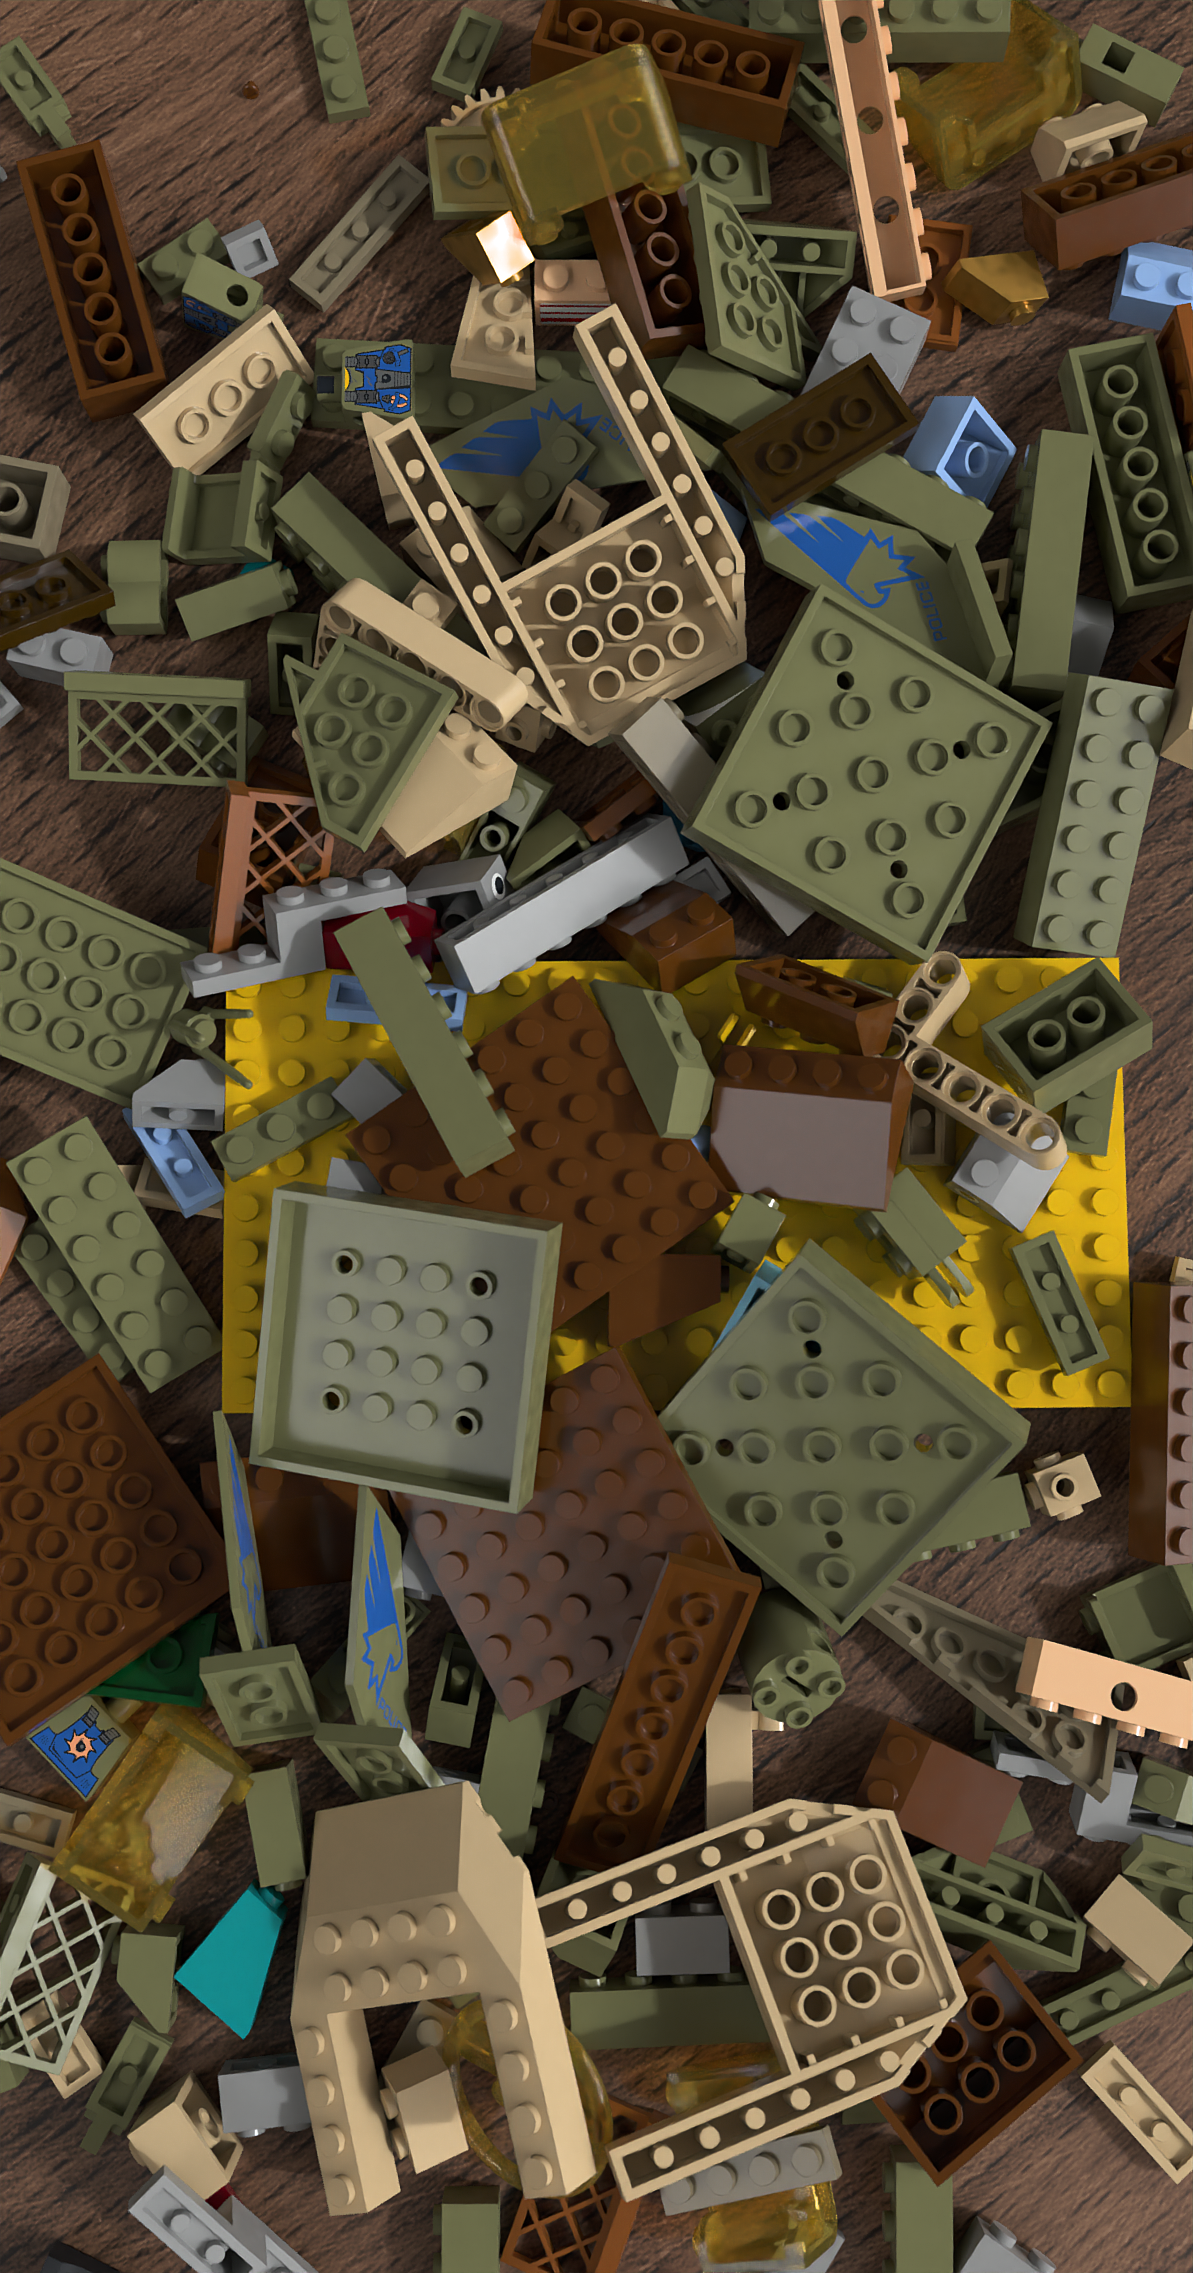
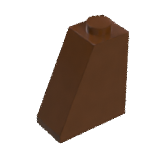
[608,1254,730,1347]

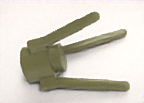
[168,1006,254,1089]

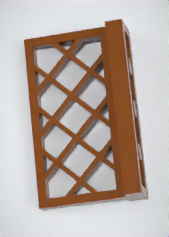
[207,780,334,954]
[500,2080,671,2273]

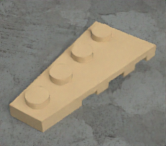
[450,232,536,391]

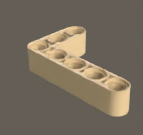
[313,578,528,732]
[871,951,1067,1170]

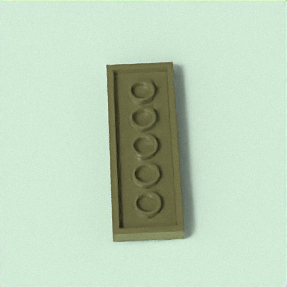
[6,1115,222,1393]

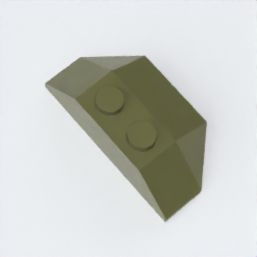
[742,219,857,318]
[589,979,715,1139]
[912,1846,1086,1972]

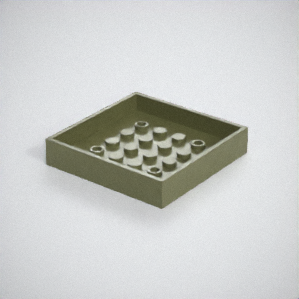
[680,583,1053,965]
[249,1181,563,1514]
[657,1238,1031,1636]

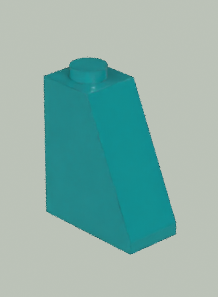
[174,1878,289,2039]

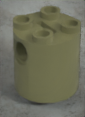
[736,1589,845,1729]

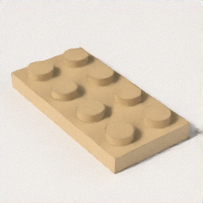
[133,304,314,475]

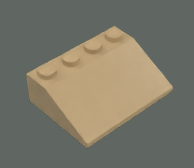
[292,709,518,859]

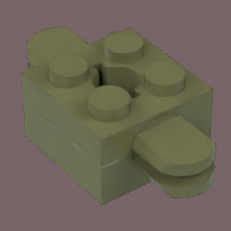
[853,1167,974,1309]

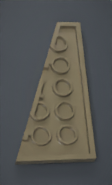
[862,1580,1125,1803]

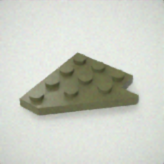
[686,182,823,391]
[283,633,459,853]

